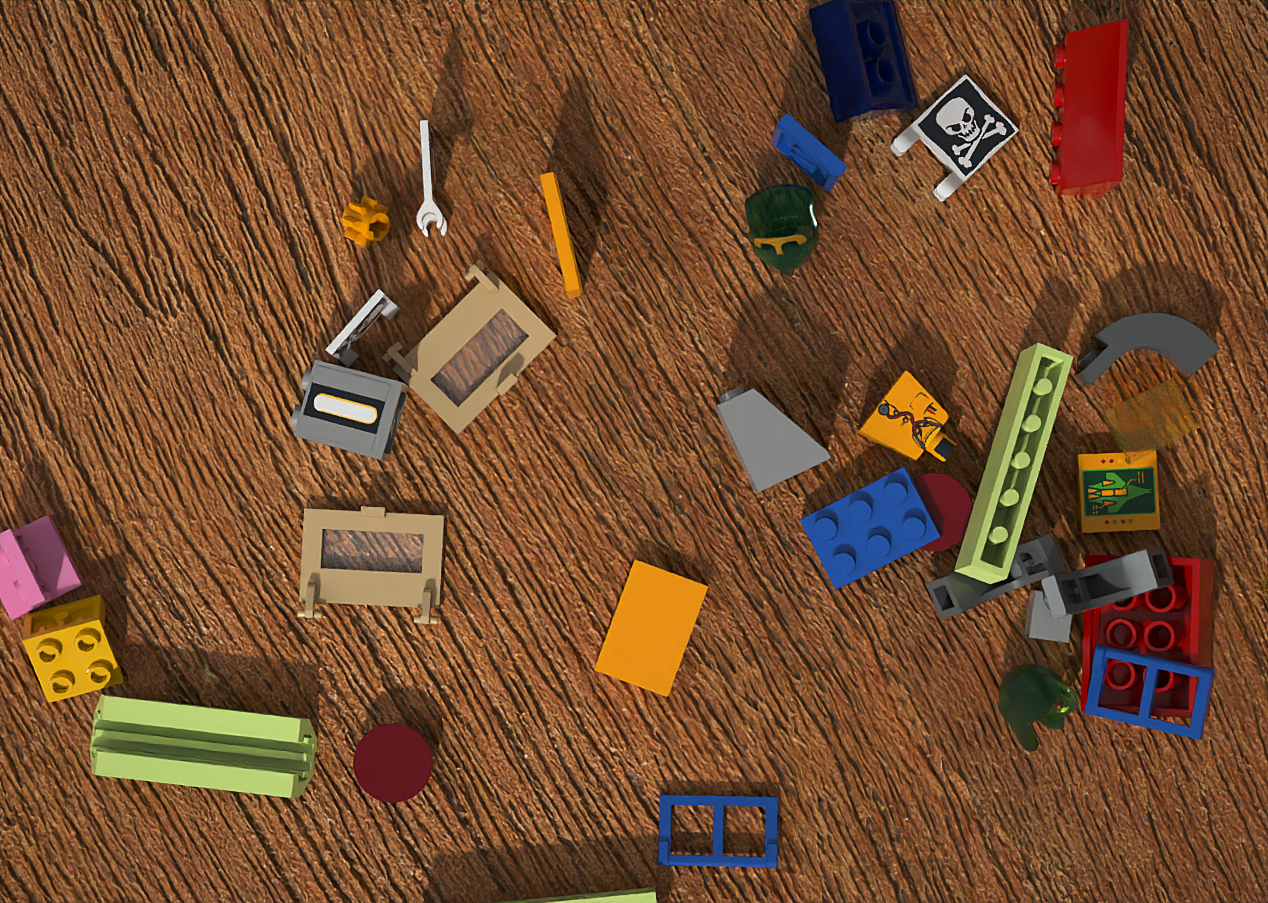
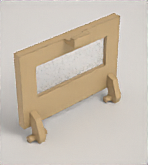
[382,260,557,435]
[298,506,445,624]

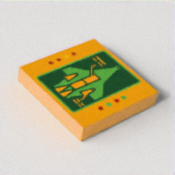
[1076,451,1160,533]

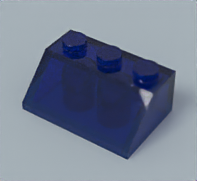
[808,0,919,124]

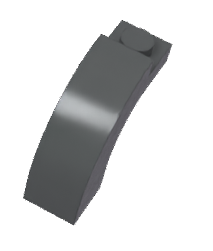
[1074,313,1220,387]
[925,533,1066,619]
[1041,546,1175,618]

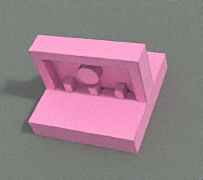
[0,515,85,620]

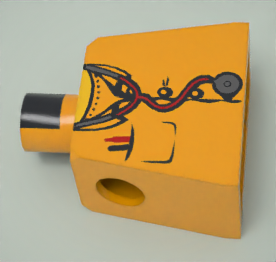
[857,370,957,462]

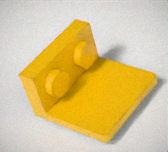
[22,594,123,702]

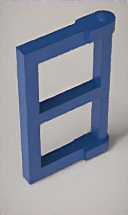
[1084,644,1215,740]
[657,795,779,869]

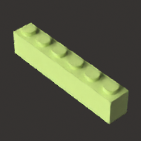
[954,343,1074,584]

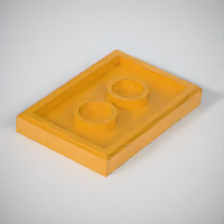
[540,172,583,299]
[594,559,709,697]

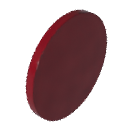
[913,472,973,551]
[353,723,433,803]

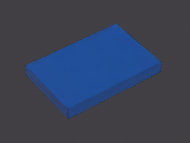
[771,113,848,192]

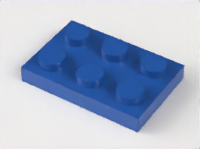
[800,466,942,590]

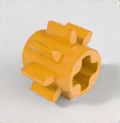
[341,196,391,248]

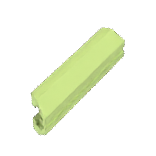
[90,694,318,798]

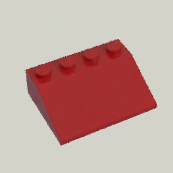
[1048,20,1129,197]
[1081,555,1214,718]

